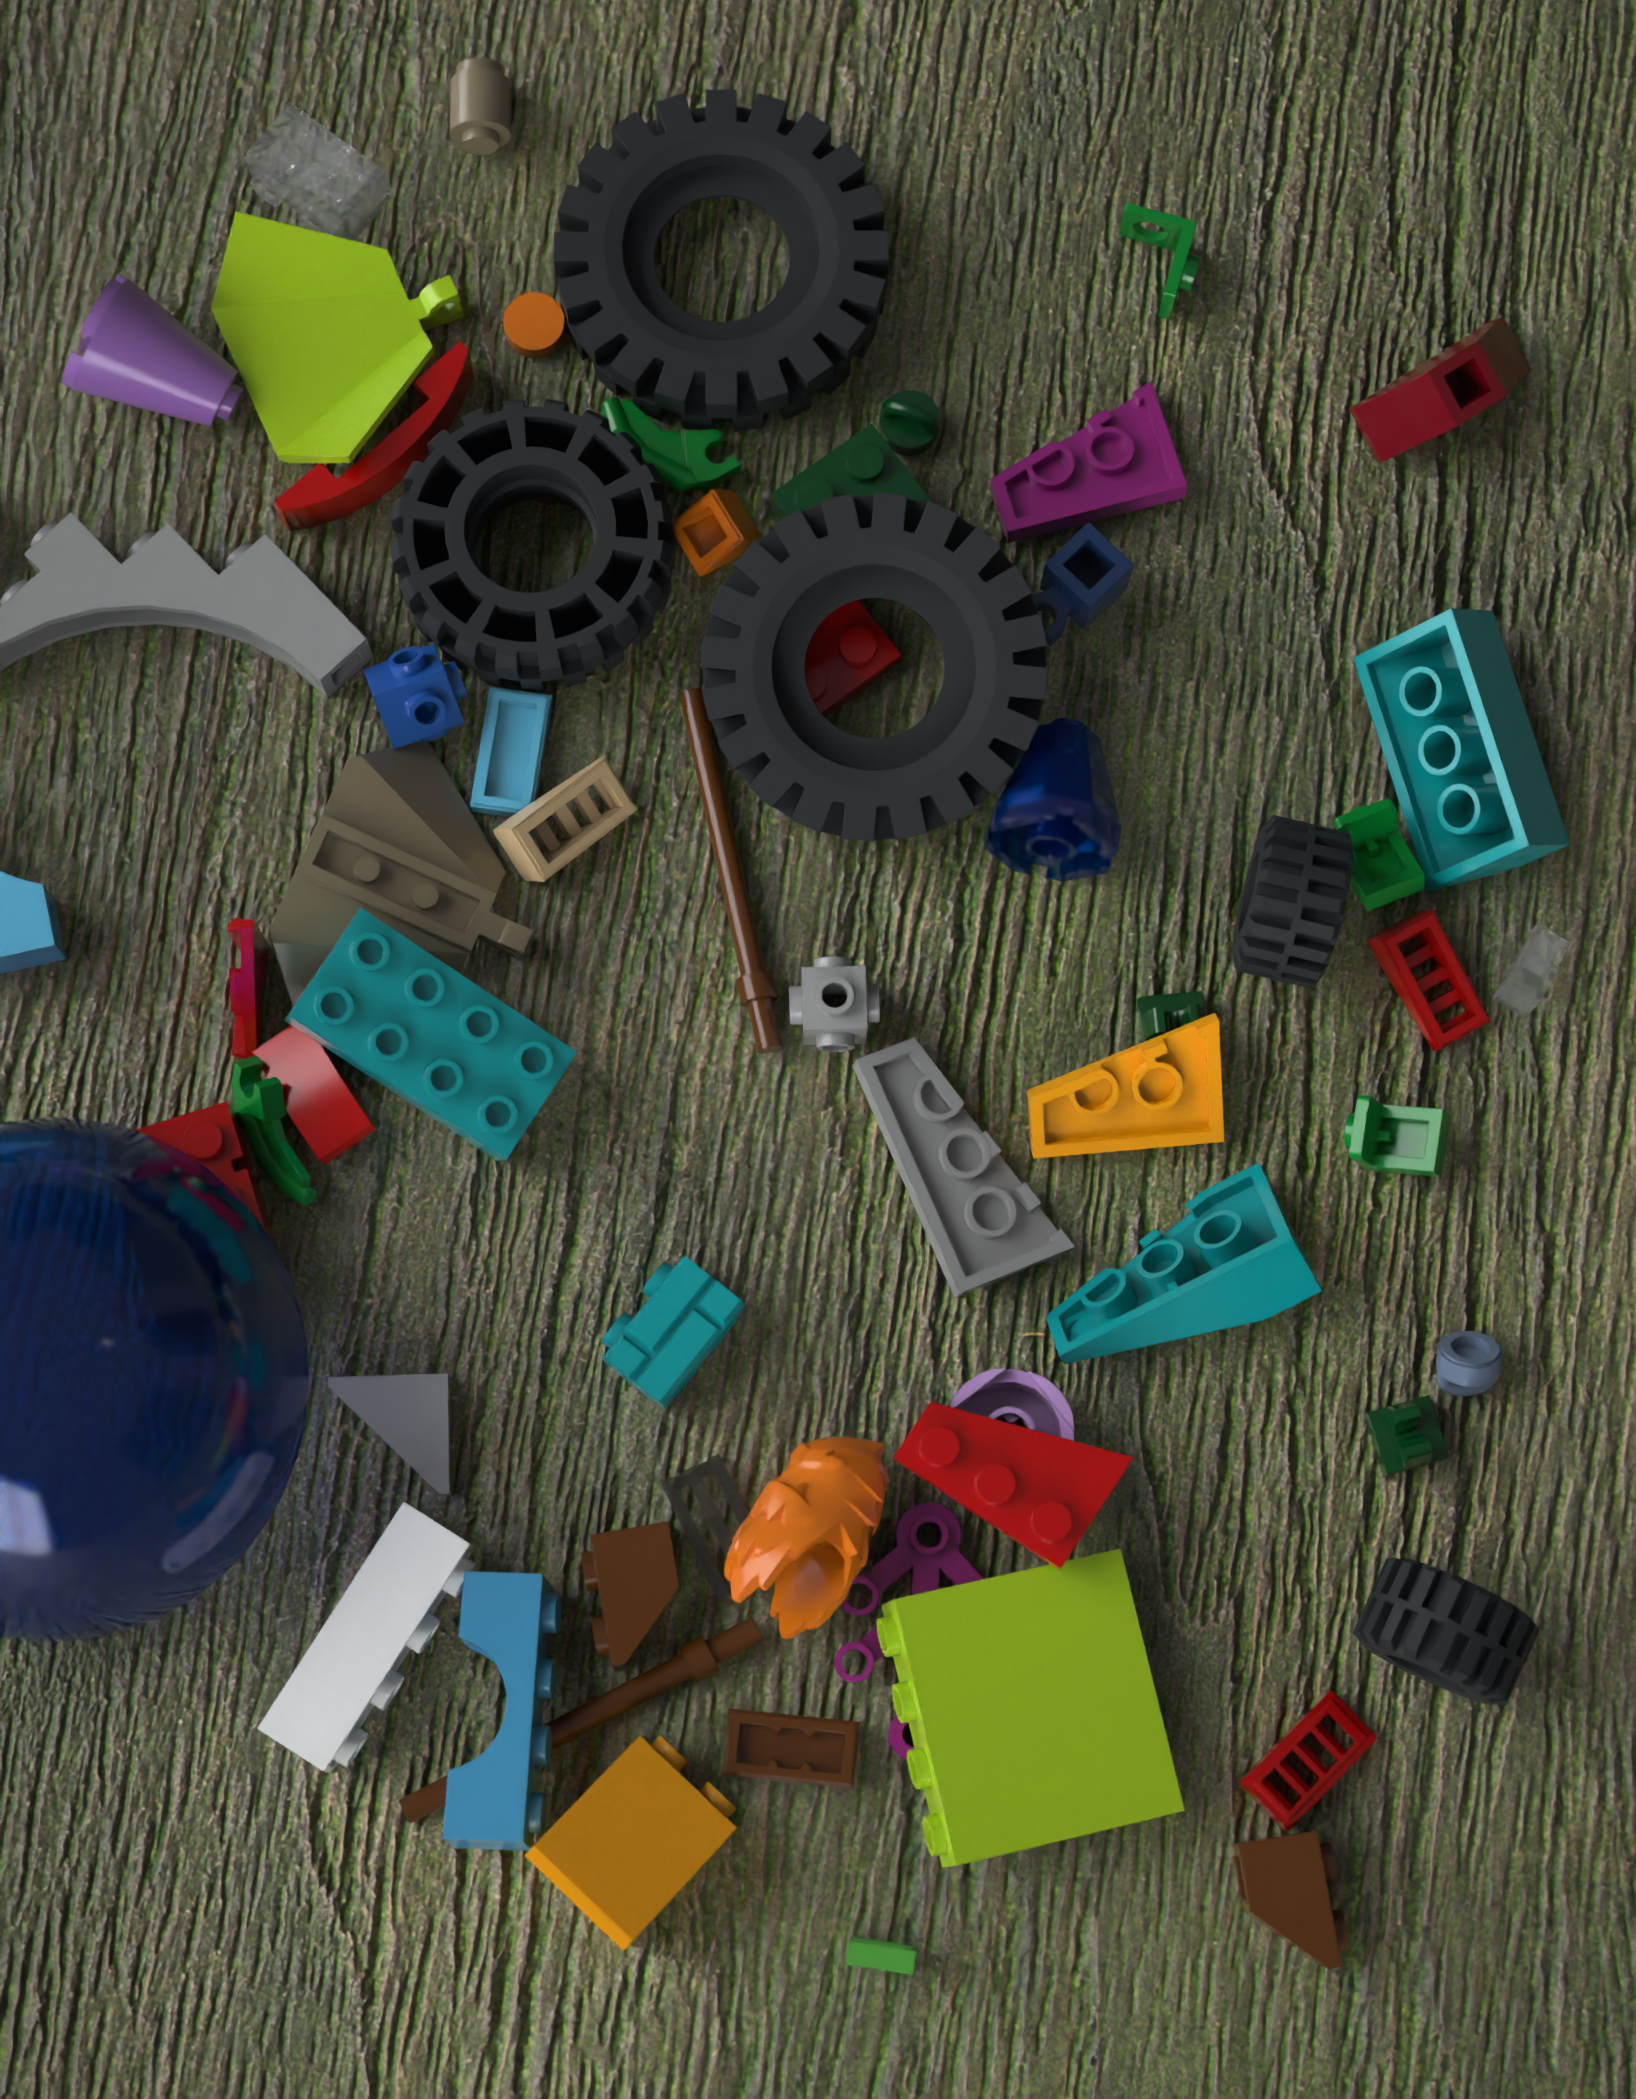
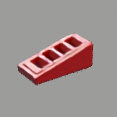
[1367,909,1491,1051]
[1237,1690,1378,1831]

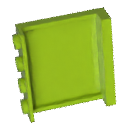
[877,1549,1185,1868]

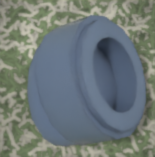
[1436,1331,1503,1396]

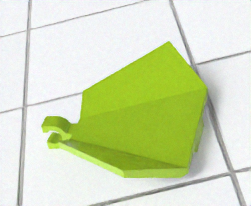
[211,211,465,464]

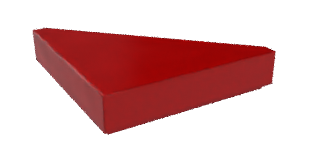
[227,918,270,1060]

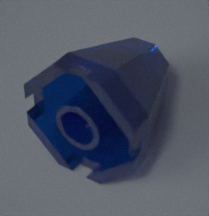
[984,718,1122,881]

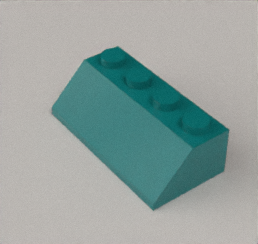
[1353,608,1570,891]

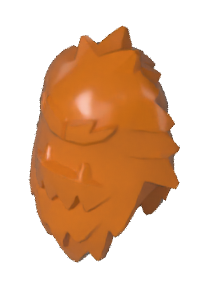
[724,1436,890,1639]

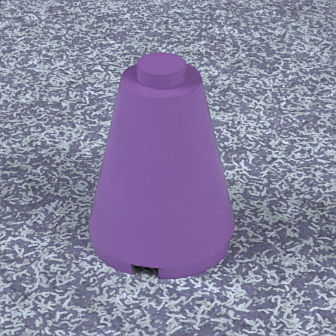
[62,274,244,427]

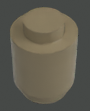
[450,57,511,155]

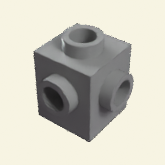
[789,957,880,1052]

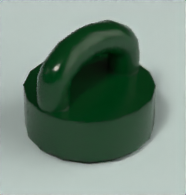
[879,390,941,456]

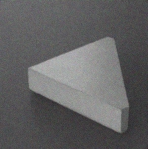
[328,1373,451,1496]

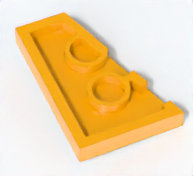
[1027,1013,1225,1159]

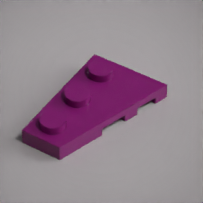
[990,381,1187,544]

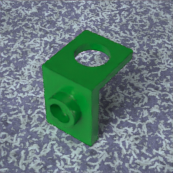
[1119,203,1201,320]

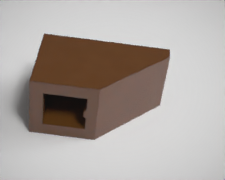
[581,1521,681,1669]
[1231,1831,1349,1969]

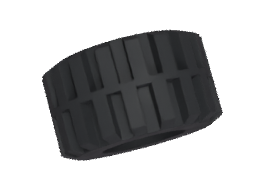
[1232,815,1354,988]
[1353,1558,1540,1705]

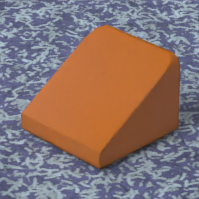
[673,489,762,576]

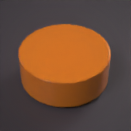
[503,292,566,358]

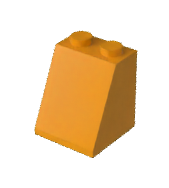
[524,1735,738,1951]

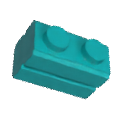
[601,1255,745,1411]

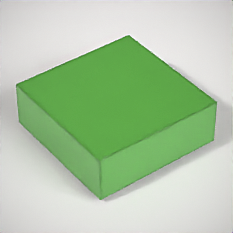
[846,1936,916,1975]

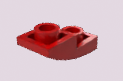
[253,1025,377,1165]

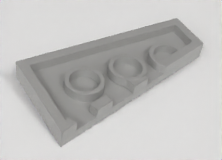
[853,1037,1075,1298]

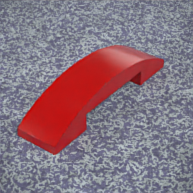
[274,342,473,531]

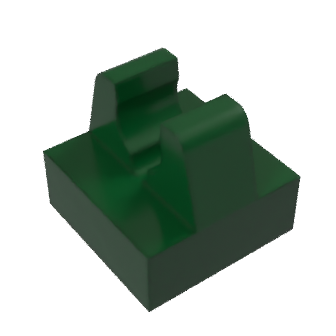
[1137,991,1205,1043]
[1364,1395,1449,1477]

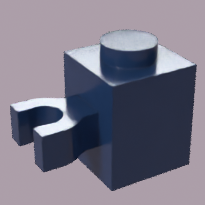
[1031,522,1134,647]

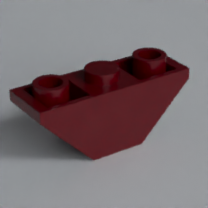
[1349,316,1531,463]

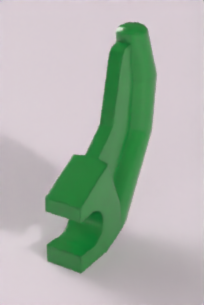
[601,397,740,492]
[232,1055,317,1206]

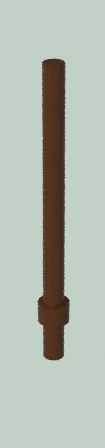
[679,688,783,1054]
[399,1617,764,1824]

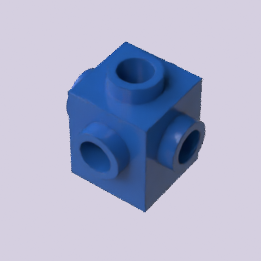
[363,643,467,749]

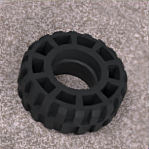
[390,399,676,691]

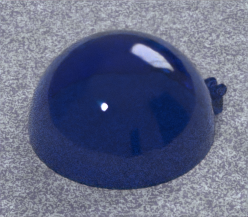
[0,1117,309,1643]

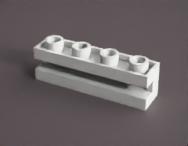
[257,1502,477,1772]

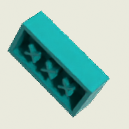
[285,907,577,1162]

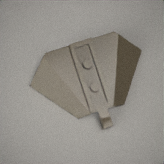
[267,741,533,1008]

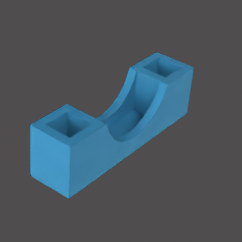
[443,1571,561,1851]

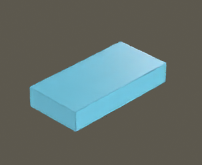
[470,687,553,817]

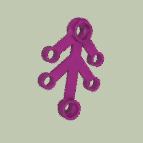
[834,1503,983,1760]

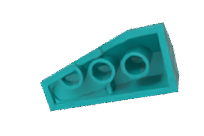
[1045,1163,1322,1365]

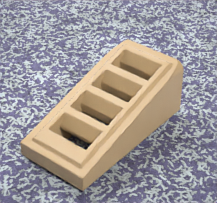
[493,758,638,882]

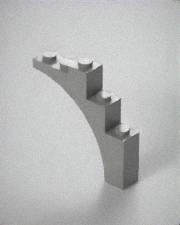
[0,513,373,698]

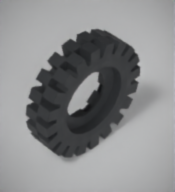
[554,90,889,432]
[700,492,1048,842]

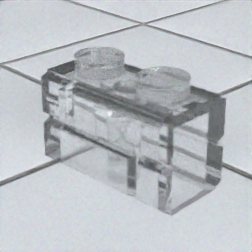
[245,103,392,241]

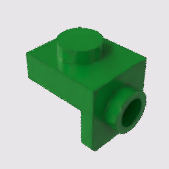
[1333,798,1425,912]
[1344,1095,1451,1177]

